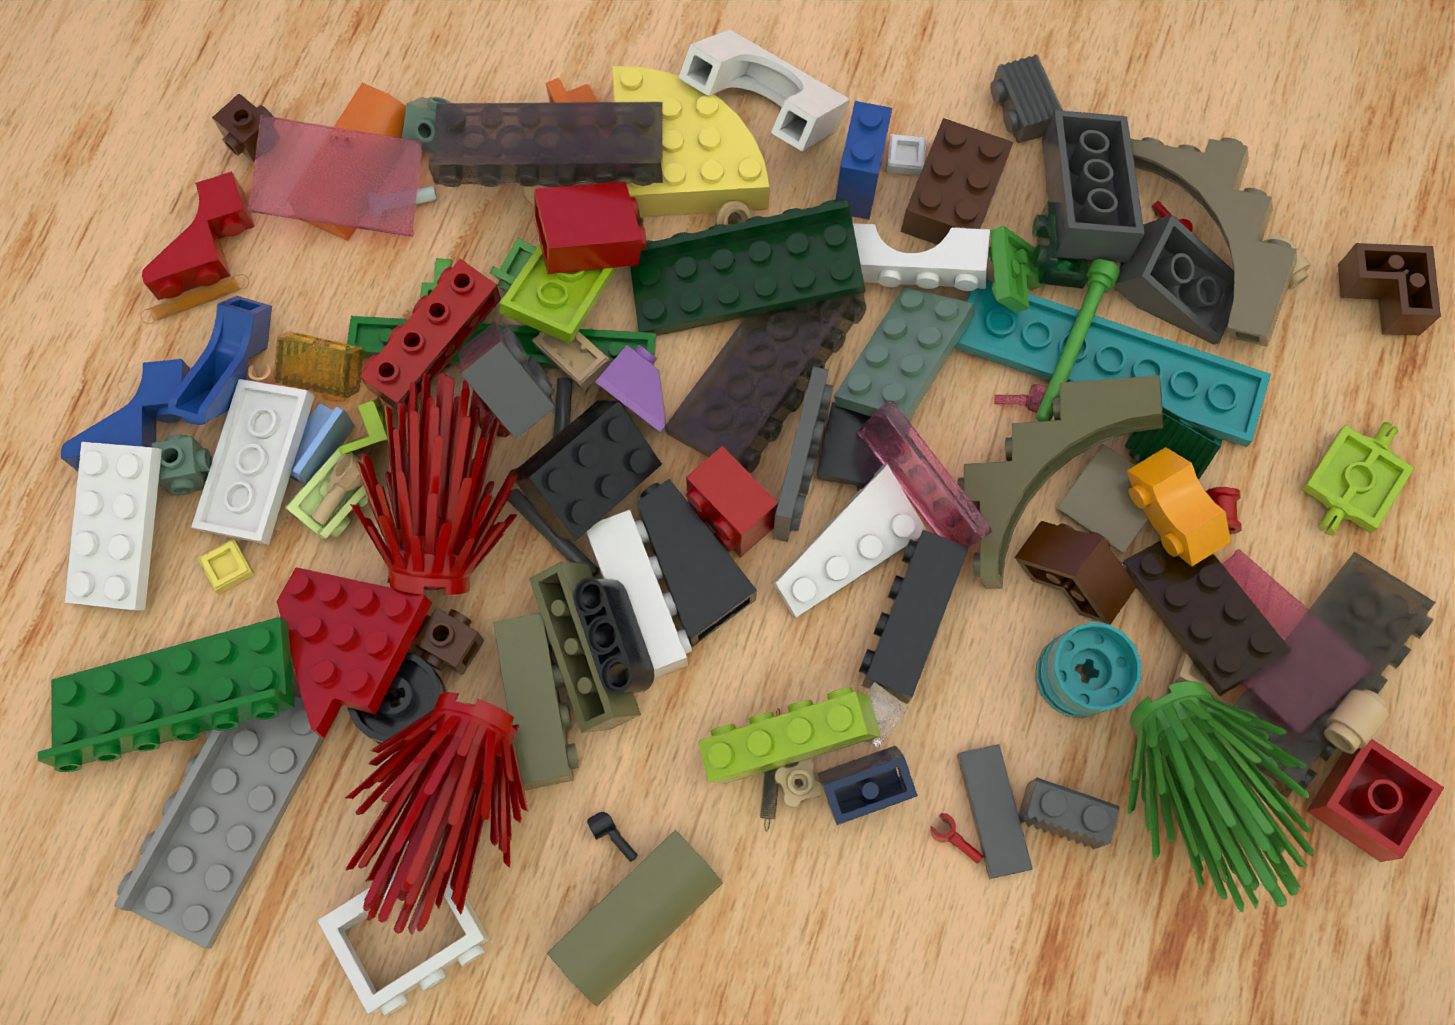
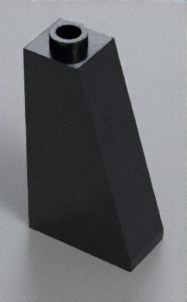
[637,479,757,647]

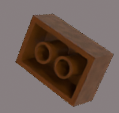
[901,118,1013,245]

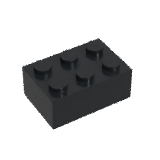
[510,400,662,541]

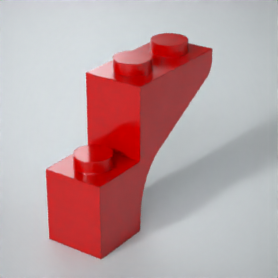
[142,171,255,300]

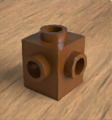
[212,93,281,163]
[414,608,484,675]

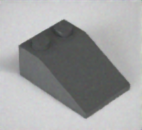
[1114,215,1234,345]

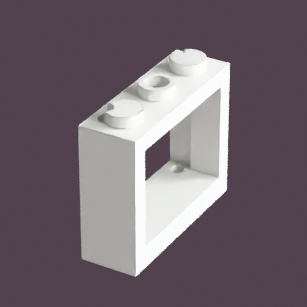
[317,850,491,1016]

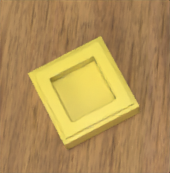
[198,539,255,595]

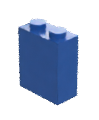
[835,101,892,220]

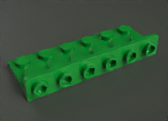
[38,617,295,772]

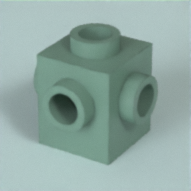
[402,97,464,154]
[152,435,212,495]

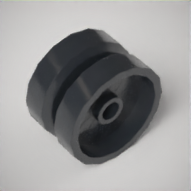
[348,652,448,744]

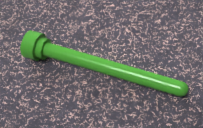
[1036,259,1120,422]

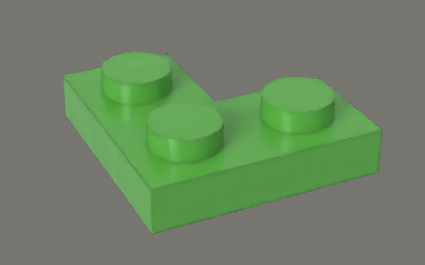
[989,226,1045,313]

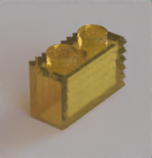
[273,331,365,402]

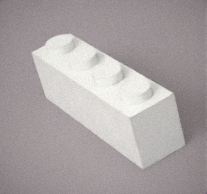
[586,510,692,679]

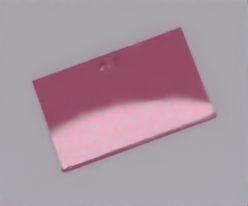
[247,115,423,237]
[1222,549,1375,736]

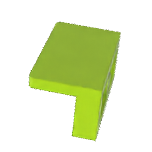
[338,398,388,455]

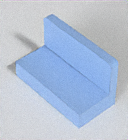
[290,403,355,485]

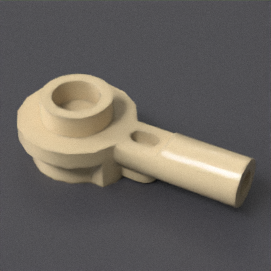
[311,452,365,525]

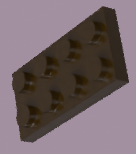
[1123,540,1292,696]

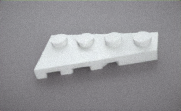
[772,464,927,617]

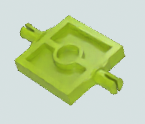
[1301,422,1414,535]

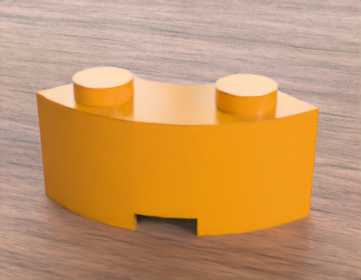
[1127,447,1231,566]

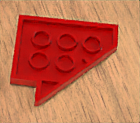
[276,567,432,738]

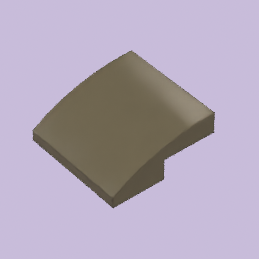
[1057,443,1148,553]

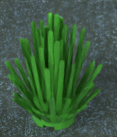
[1128,681,1314,912]

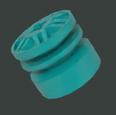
[1035,622,1142,718]

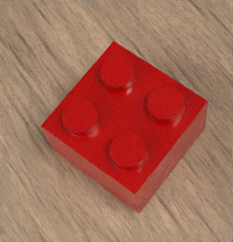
[686,446,778,558]
[1307,739,1444,862]

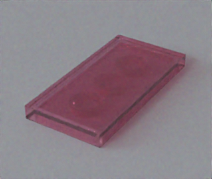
[856,400,992,547]

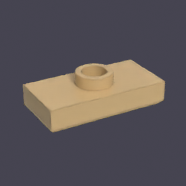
[532,331,611,391]

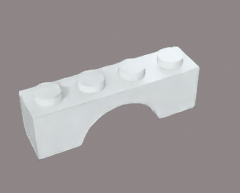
[853,223,990,291]

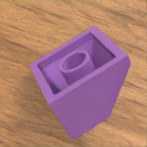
[596,345,667,432]

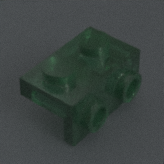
[1032,201,1088,289]

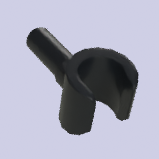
[587,812,638,862]

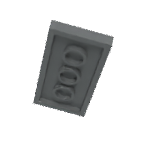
[773,366,833,542]

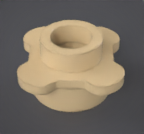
[774,759,823,808]

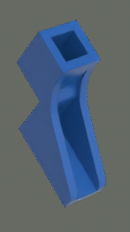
[167,296,272,425]
[61,359,191,472]

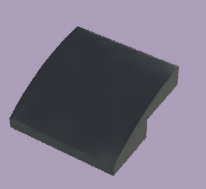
[817,402,910,491]

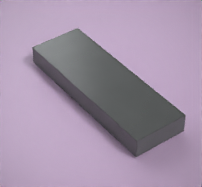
[957,744,1033,879]

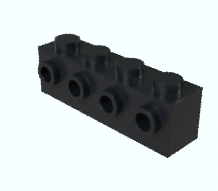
[858,530,969,704]

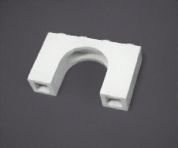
[678,29,851,151]

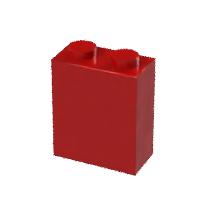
[533,181,647,274]

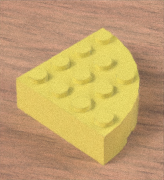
[612,66,770,217]

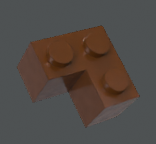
[1338,243,1441,336]
[1014,521,1137,625]

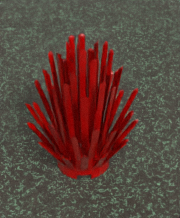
[350,373,518,595]
[345,692,529,935]

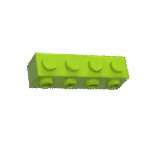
[698,687,881,784]

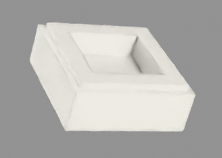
[886,134,927,176]

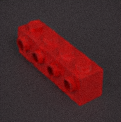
[360,259,501,414]

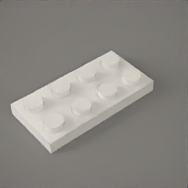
[191,379,315,545]
[65,442,162,610]

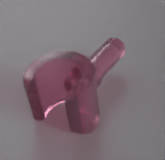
[994,384,1048,413]

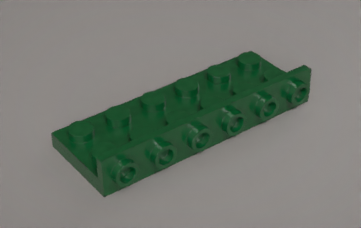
[630,200,866,336]

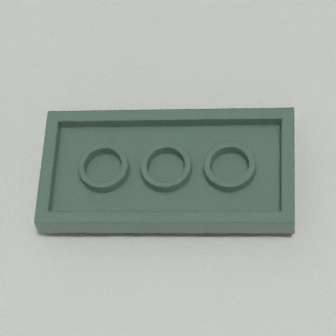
[834,286,974,427]

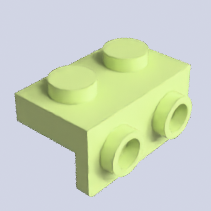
[285,448,379,539]

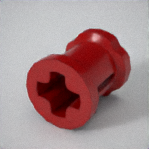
[1205,487,1242,535]

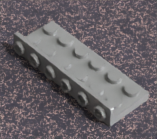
[114,695,337,949]

